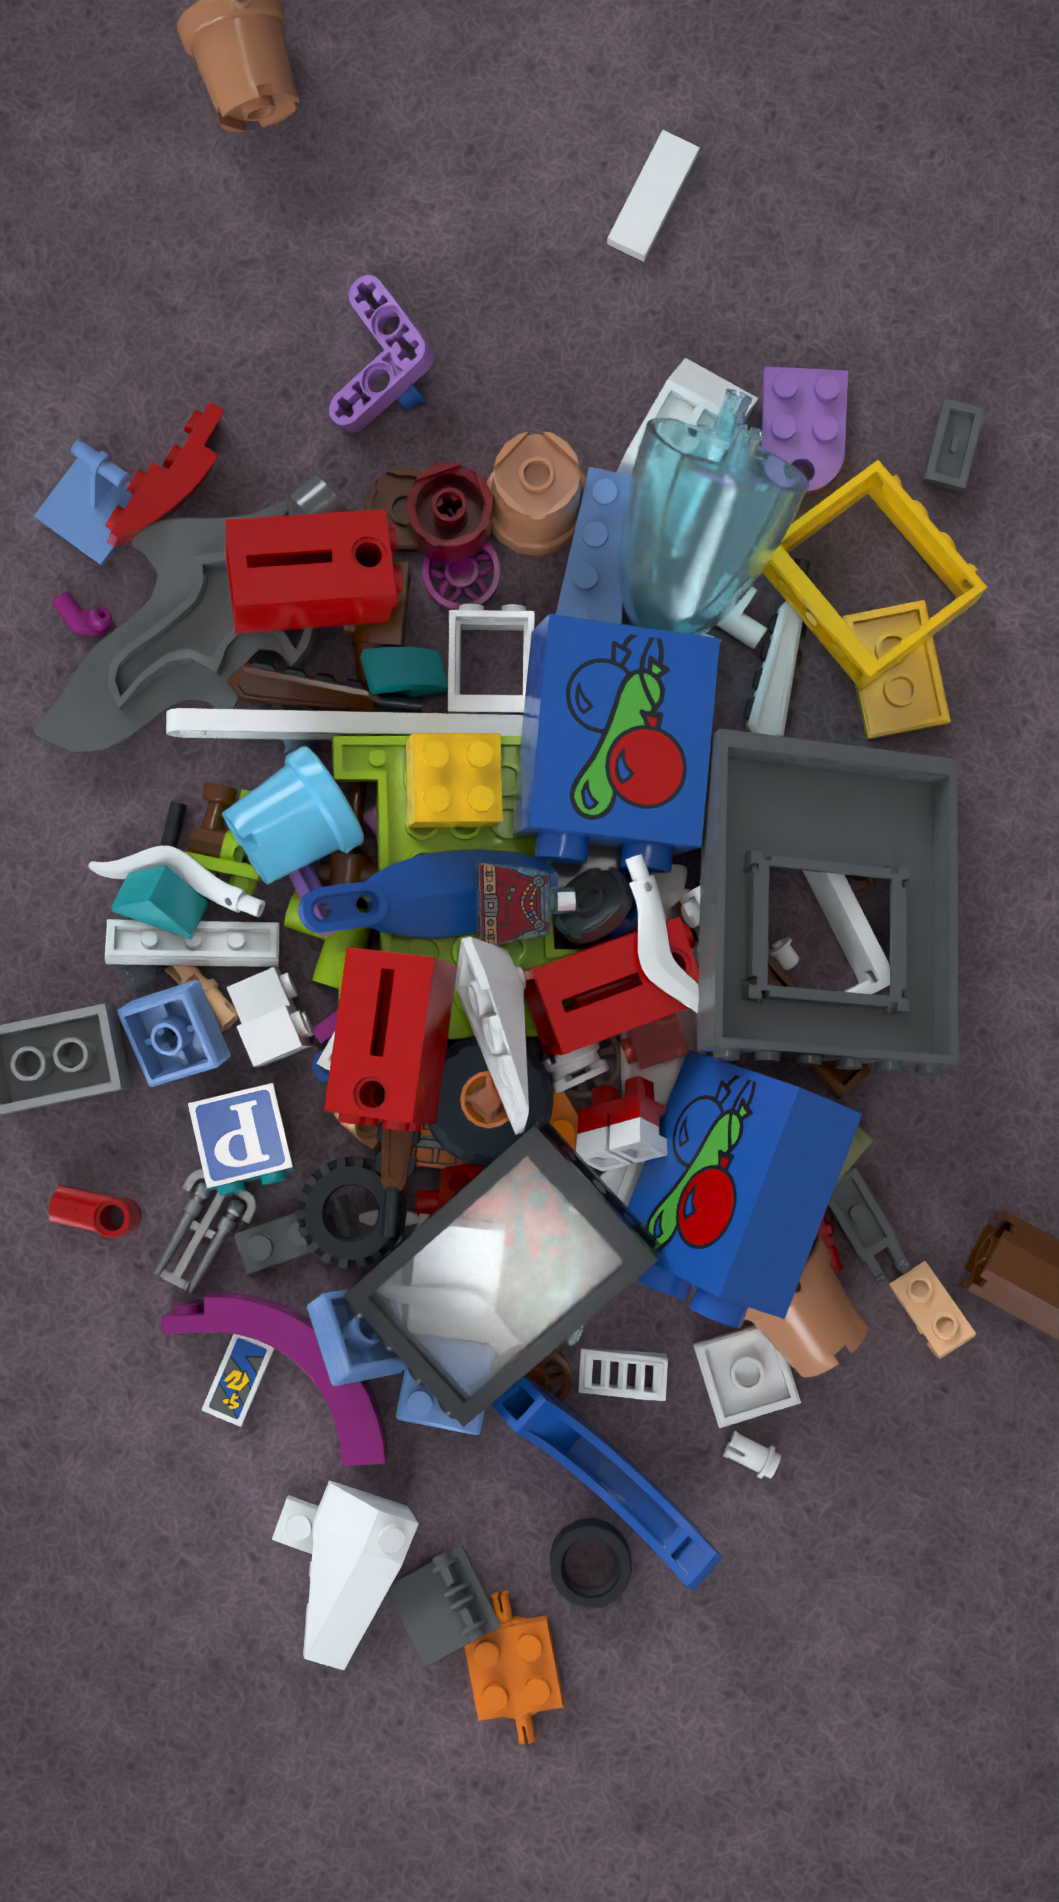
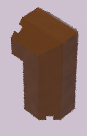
[960,1210,1059,1340]

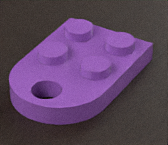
[760,366,848,496]

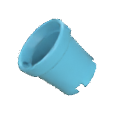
[222,746,364,885]

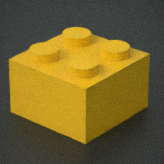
[406,733,503,828]

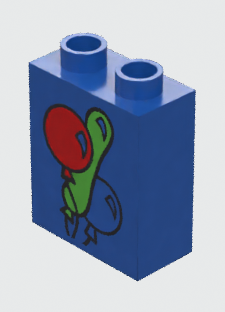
[512,614,720,873]
[627,1049,862,1329]

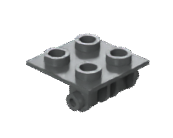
[388,1545,501,1668]

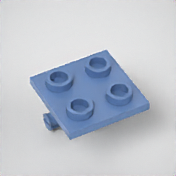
[34,439,132,567]

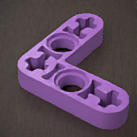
[329,275,434,433]

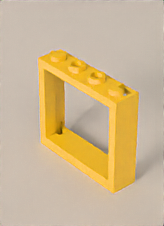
[755,460,987,690]

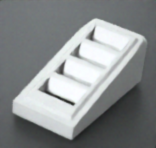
[578,1348,668,1401]

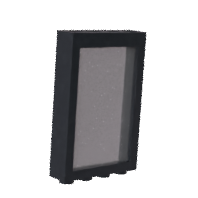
[344,1115,663,1427]

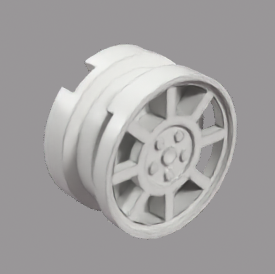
[542,1042,610,1094]

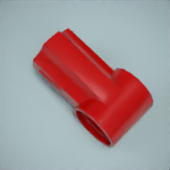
[48,1185,141,1238]

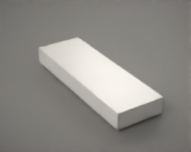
[607,130,700,262]

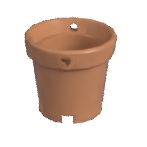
[176,0,299,133]
[486,431,586,557]
[744,1233,868,1378]

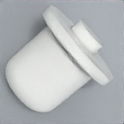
[768,937,799,970]

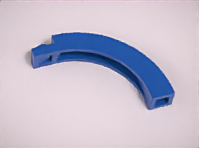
[491,1375,723,1590]

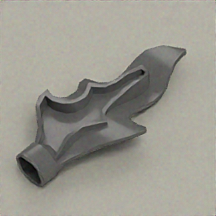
[34,474,349,754]

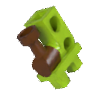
[185,782,264,897]

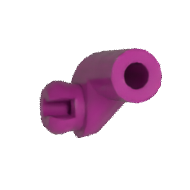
[52,592,112,636]

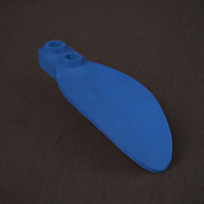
[298,850,558,939]

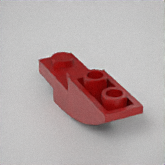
[105,401,225,547]

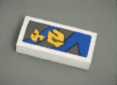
[202,1334,275,1427]

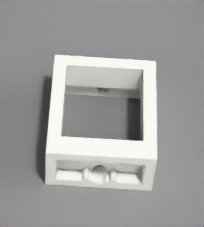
[448,604,534,715]

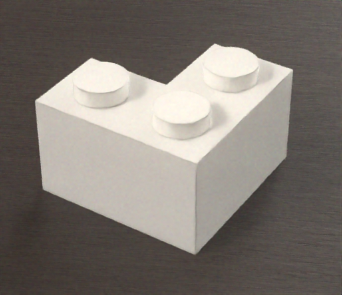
[226,967,314,1067]

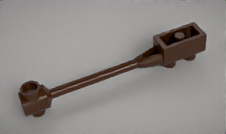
[317,560,412,900]

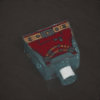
[475,860,576,946]

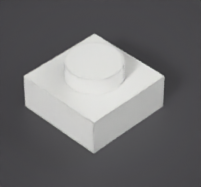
[272,1495,319,1554]

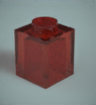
[620,1013,690,1070]

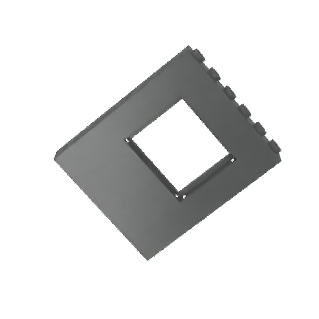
[697,728,959,1076]

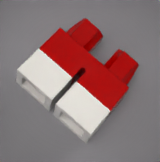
[576,1076,667,1171]

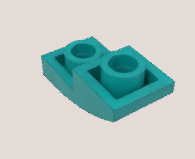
[360,647,448,697]

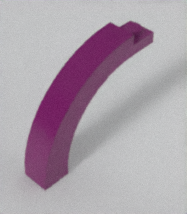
[161,1292,388,1466]

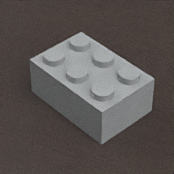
[0,1004,132,1115]

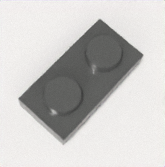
[922,398,985,493]

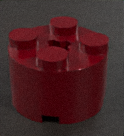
[406,462,493,561]

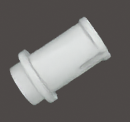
[723,1431,781,1479]

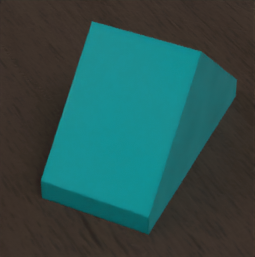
[111,865,208,939]

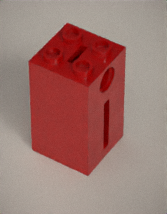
[225,509,403,634]
[523,916,699,1055]
[324,947,457,1132]

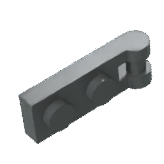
[233,1194,360,1275]

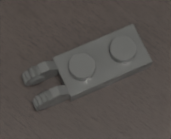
[828,1165,912,1288]

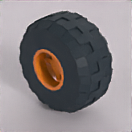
[427,1036,554,1166]

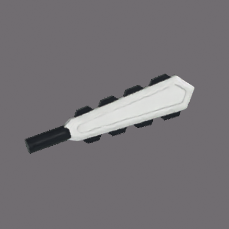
[743,558,810,736]

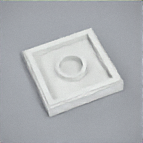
[693,1325,801,1428]

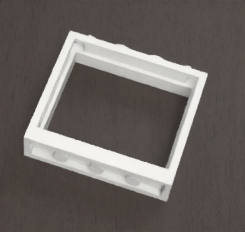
[678,865,890,994]

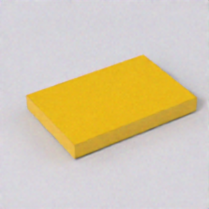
[842,600,951,740]

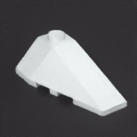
[455,937,529,1135]
[303,1480,419,1670]

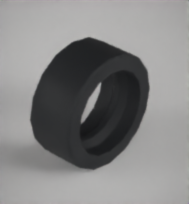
[549,1518,632,1609]

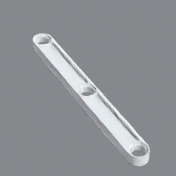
[166,708,523,740]

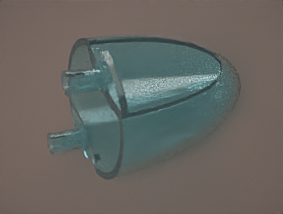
[619,389,809,636]

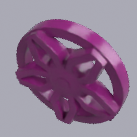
[422,543,501,610]

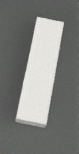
[105,919,279,967]

